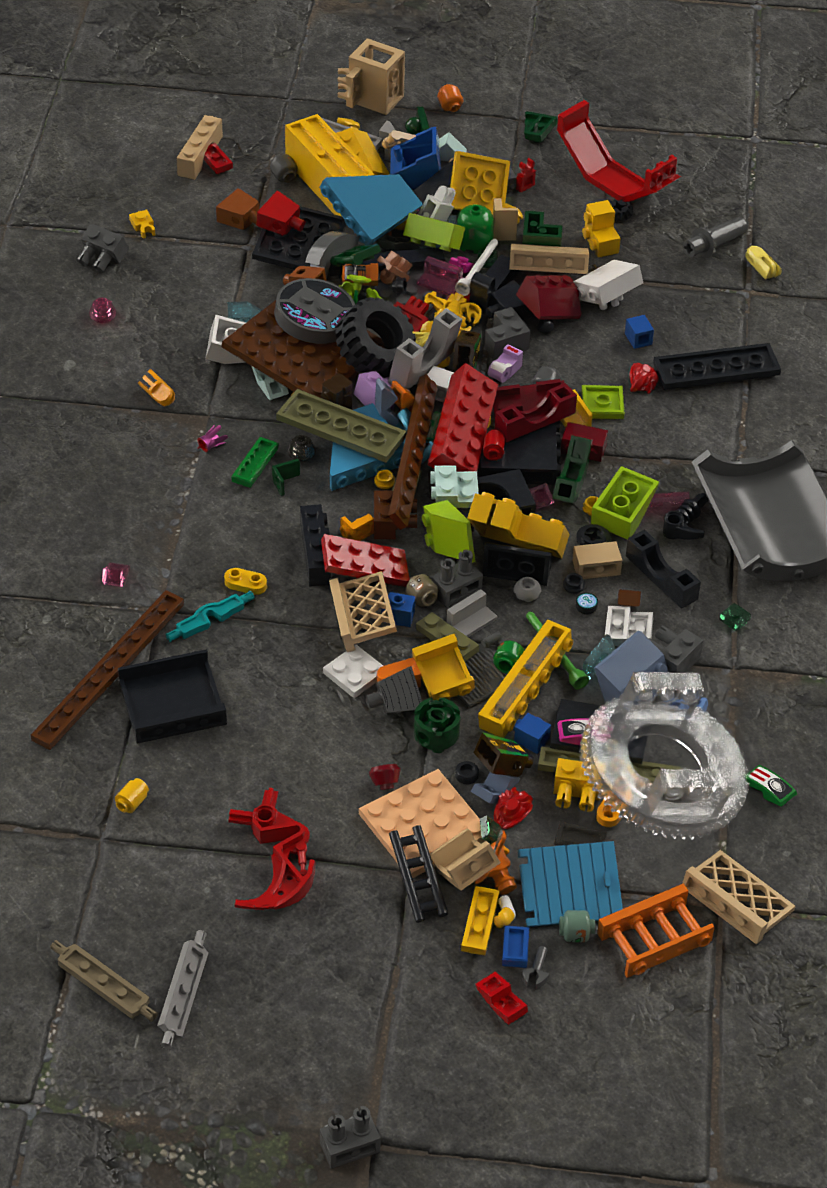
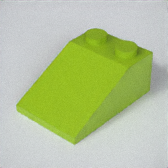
[591,466,659,540]
[422,500,475,563]

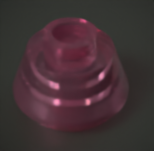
[89,297,116,323]

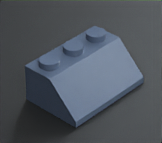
[594,631,669,710]

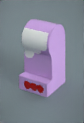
[488,344,523,383]

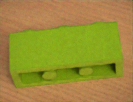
[403,213,465,252]

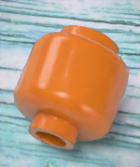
[437,84,464,112]

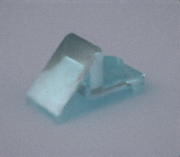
[583,634,615,680]

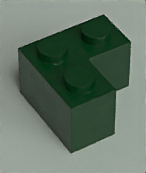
[522,211,562,247]

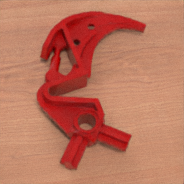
[228,788,316,910]

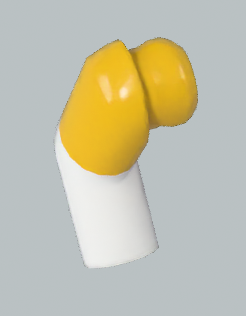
[493,895,516,928]

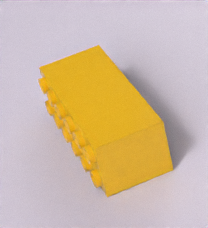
[285,114,375,216]

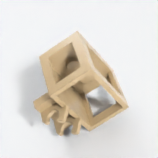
[338,38,405,115]

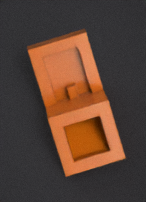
[391,380,415,412]

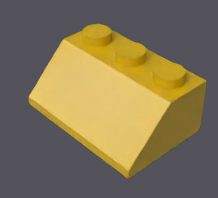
[336,128,390,175]

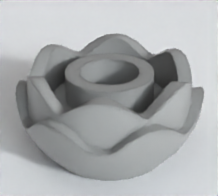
[514,577,541,602]

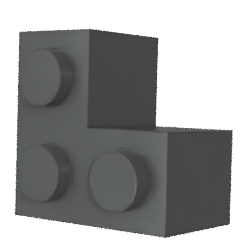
[485,307,530,360]

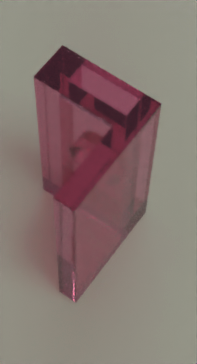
[417,256,463,296]

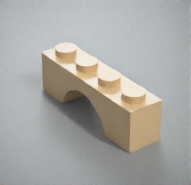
[177,115,223,180]

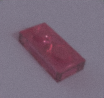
[650,491,690,507]

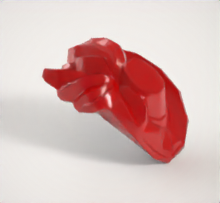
[629,363,659,394]
[494,787,533,829]

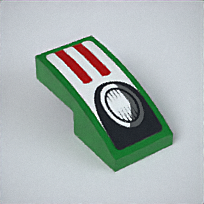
[744,765,797,807]

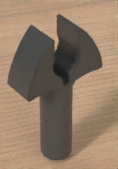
[522,946,549,990]

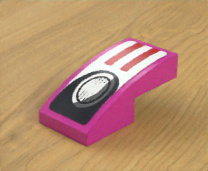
[557,718,610,746]

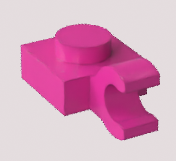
[447,256,474,274]

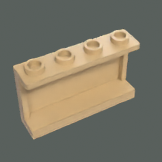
[509,244,589,274]

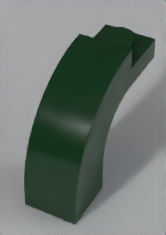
[552,435,593,503]

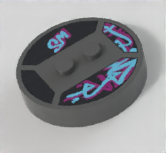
[274,278,355,344]

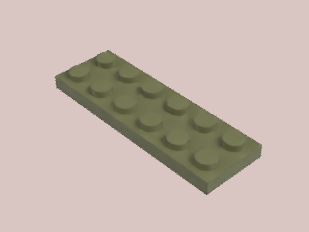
[276,389,407,463]

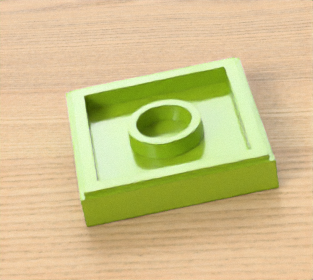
[581,385,625,419]

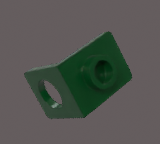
[272,459,300,496]

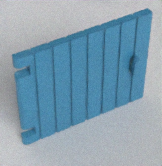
[517,841,623,927]

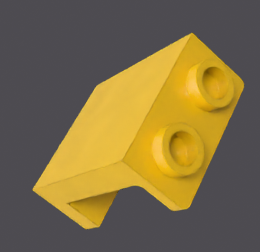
[412,634,475,701]

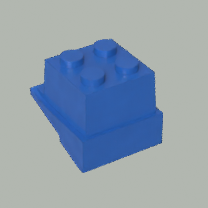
[390,127,441,189]

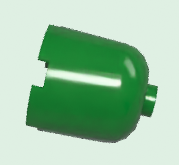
[457,204,494,254]

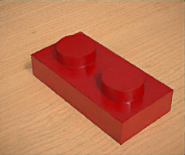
[204,143,233,174]

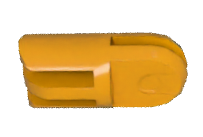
[138,369,175,406]

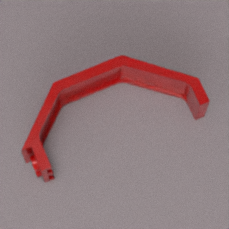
[557,100,681,202]

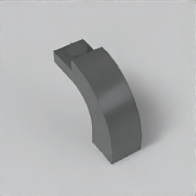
[305,231,360,280]

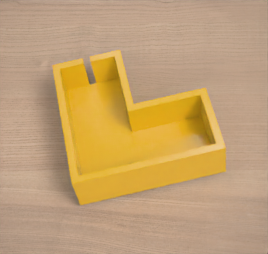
[467,492,570,559]

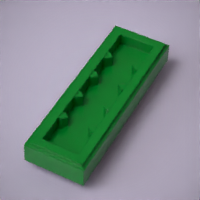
[231,437,279,488]

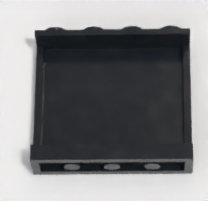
[118,649,227,744]

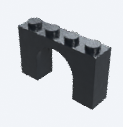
[456,469,536,532]

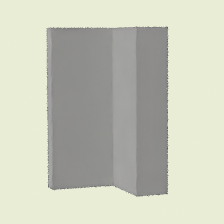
[447,589,498,637]

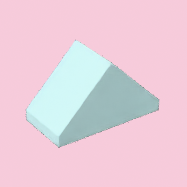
[439,133,467,161]

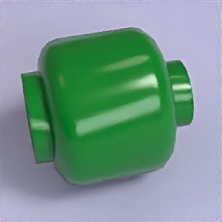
[493,640,525,674]

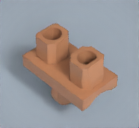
[377,250,412,284]

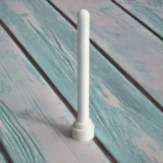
[455,239,498,296]

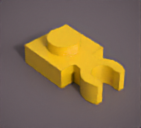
[129,210,155,238]

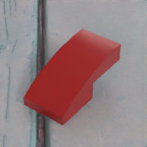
[476,972,528,1025]

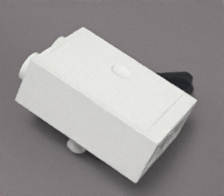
[573,260,643,310]

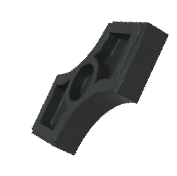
[376,235,427,251]

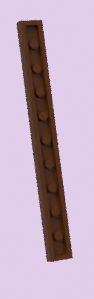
[388,374,438,530]
[31,590,184,750]

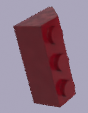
[516,275,581,319]

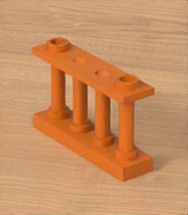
[597,883,714,978]

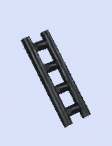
[389,825,449,923]

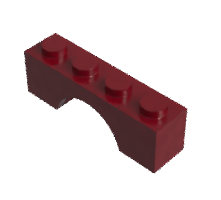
[495,383,577,442]

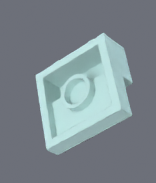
[430,466,479,508]

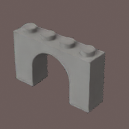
[388,308,462,390]

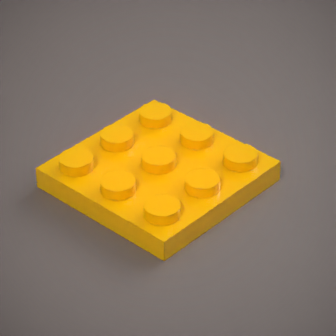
[450,151,510,215]

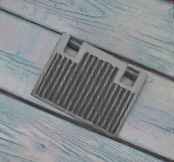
[457,632,507,708]

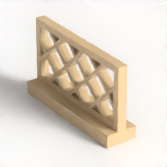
[329,571,397,652]
[682,850,795,944]

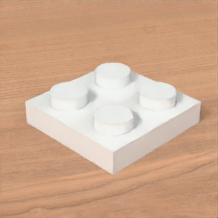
[323,644,383,698]

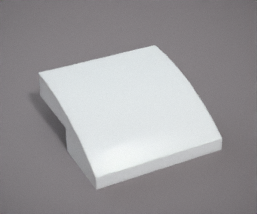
[604,606,654,647]

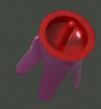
[197,425,228,452]

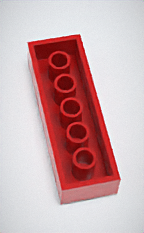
[428,363,498,472]

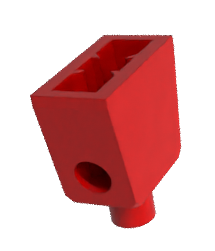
[256,191,306,235]

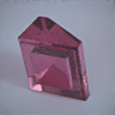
[529,483,555,510]
[102,562,130,587]

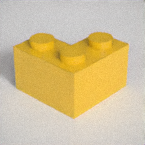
[582,200,621,257]

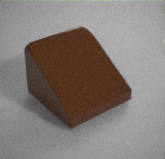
[617,589,641,607]

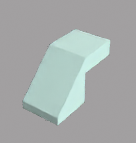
[252,366,289,400]

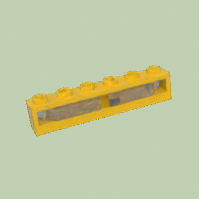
[478,620,573,738]

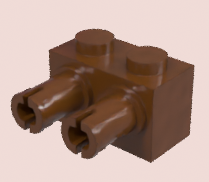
[374,491,417,539]

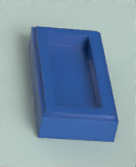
[502,926,529,968]

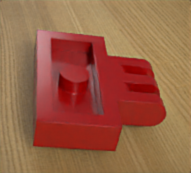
[394,296,429,332]

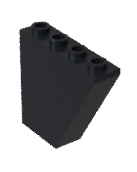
[480,420,561,485]

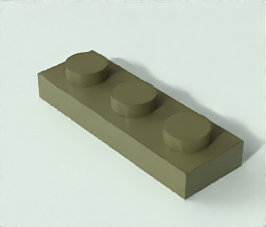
[416,612,479,662]

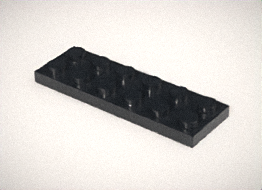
[653,343,781,390]

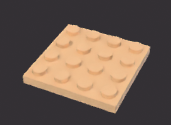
[359,769,491,878]

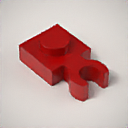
[516,158,536,192]

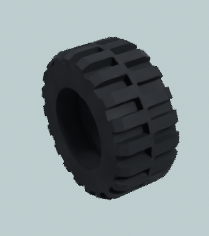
[336,297,416,378]

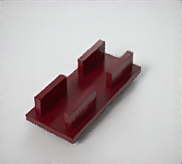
[493,379,564,417]

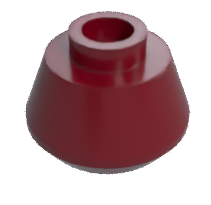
[369,764,401,790]

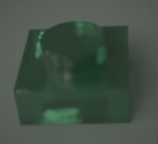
[719,602,751,631]

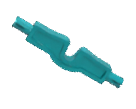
[165,591,255,642]

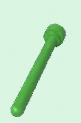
[526,612,589,690]

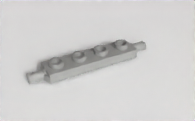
[157,930,208,1049]

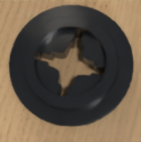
[609,199,633,221]
[576,524,611,545]

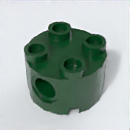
[414,698,461,754]

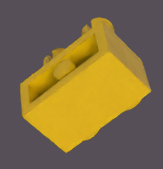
[553,758,605,812]

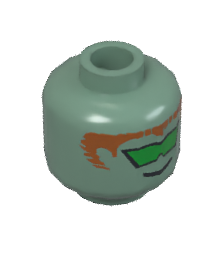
[559,910,595,942]

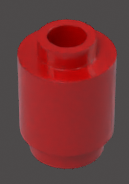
[483,430,505,460]

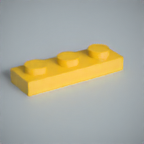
[461,886,499,955]

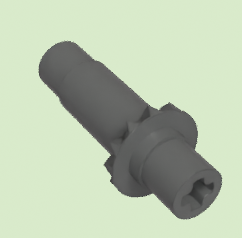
[682,217,748,257]

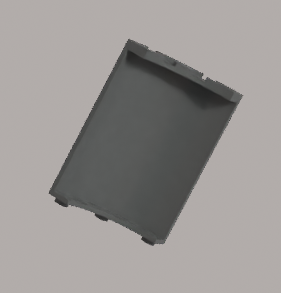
[692,440,827,581]

